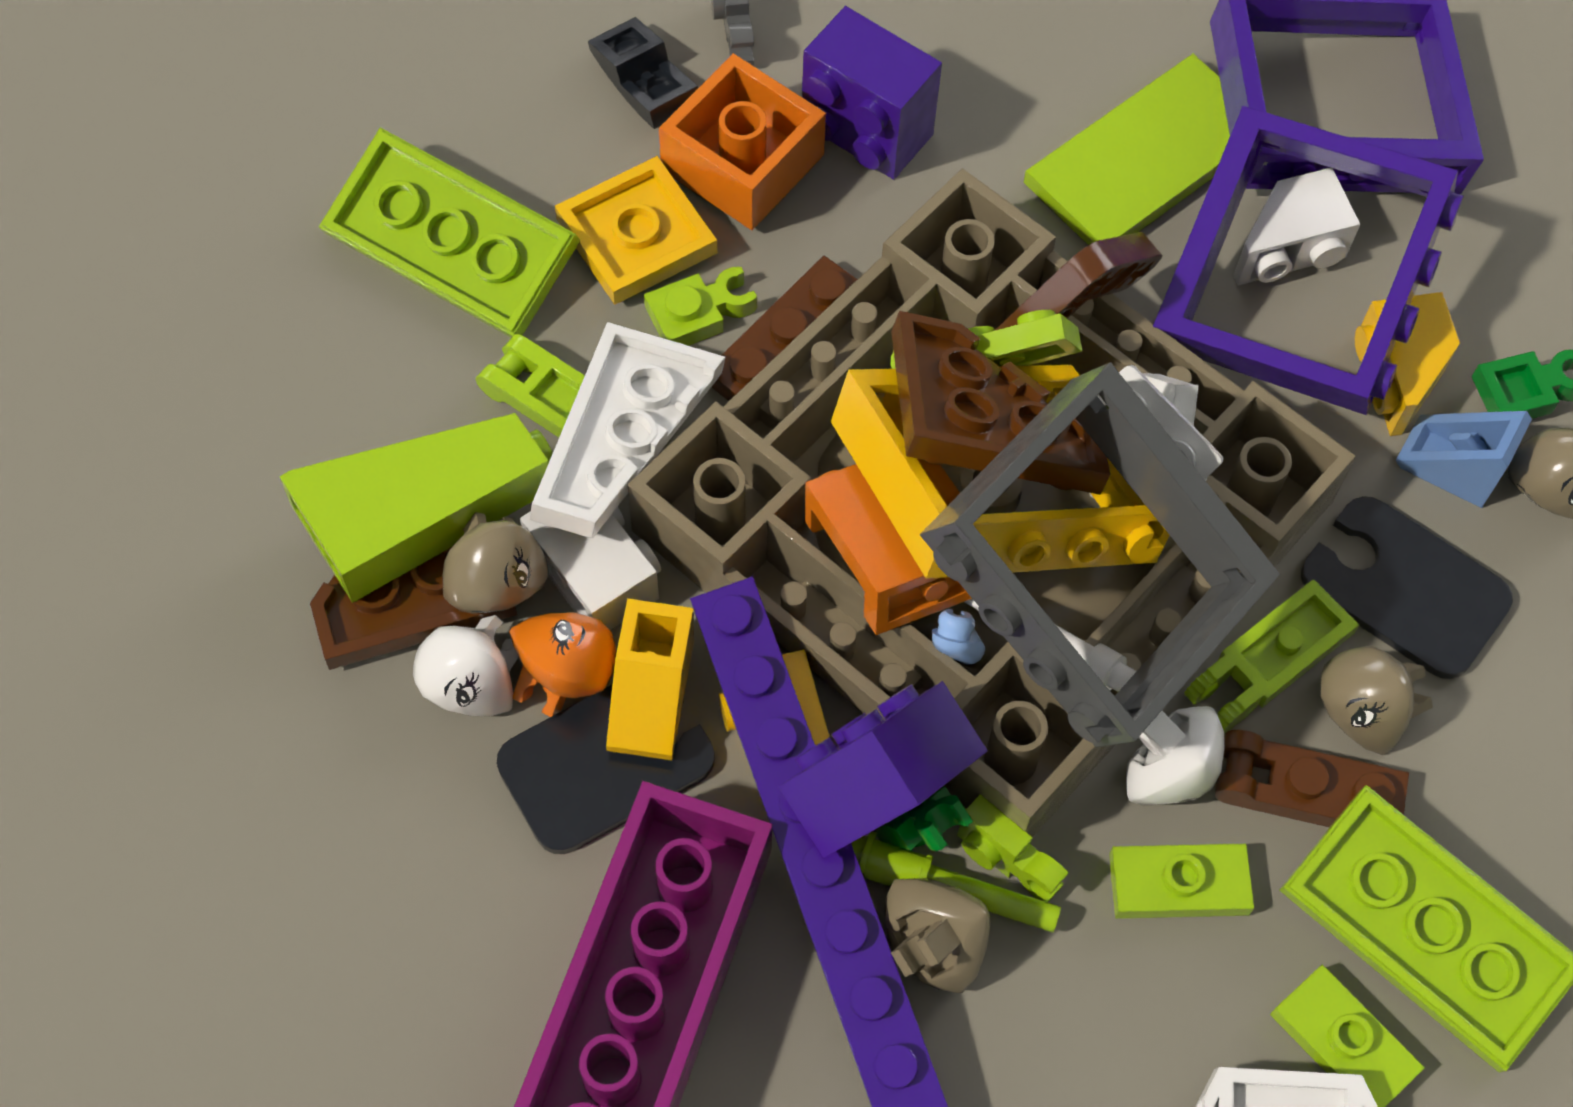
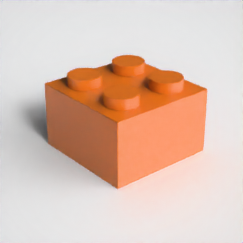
[659,53,826,231]

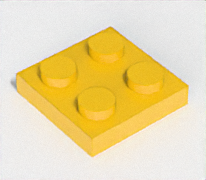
[555,156,718,305]

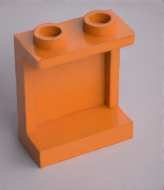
[805,458,972,635]

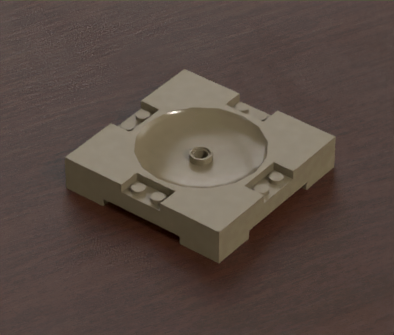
[627,168,1356,837]

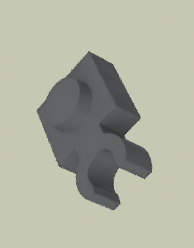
[711,0,754,65]

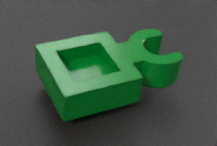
[1471,349,1573,419]
[873,786,973,851]

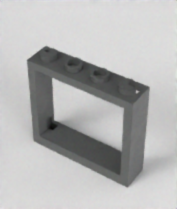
[920,362,1280,747]

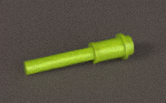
[852,831,1061,933]

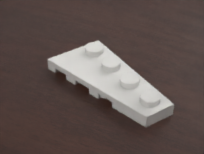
[530,322,725,539]

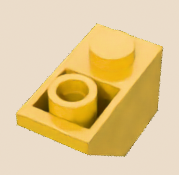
[1355,292,1460,436]
[606,598,694,761]

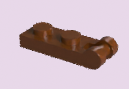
[1215,730,1409,828]

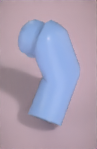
[932,609,985,665]

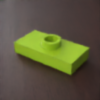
[1109,844,1254,919]
[1270,964,1425,1107]

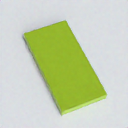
[1023,53,1230,245]
[318,127,581,338]
[1279,785,1573,1073]

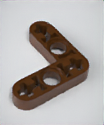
[996,232,1163,330]

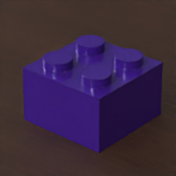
[802,5,942,180]
[778,681,988,858]

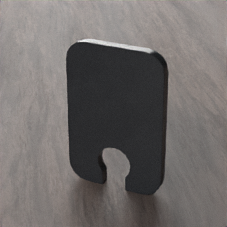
[1301,496,1513,679]
[496,684,715,854]

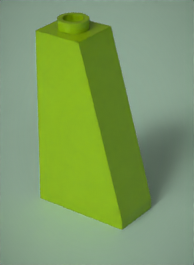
[279,413,553,603]

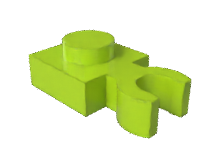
[644,267,757,346]
[957,794,1068,903]

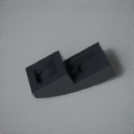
[588,17,698,129]

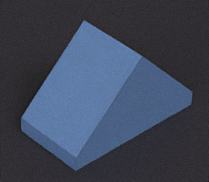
[1396,411,1532,508]

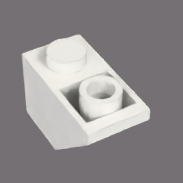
[1233,168,1360,285]

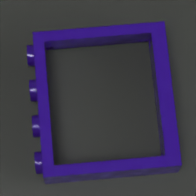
[1210,0,1484,194]
[1153,106,1464,416]

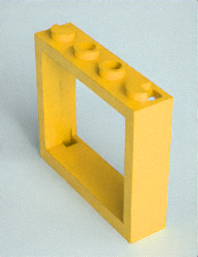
[831,365,1170,579]

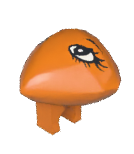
[509,613,617,717]

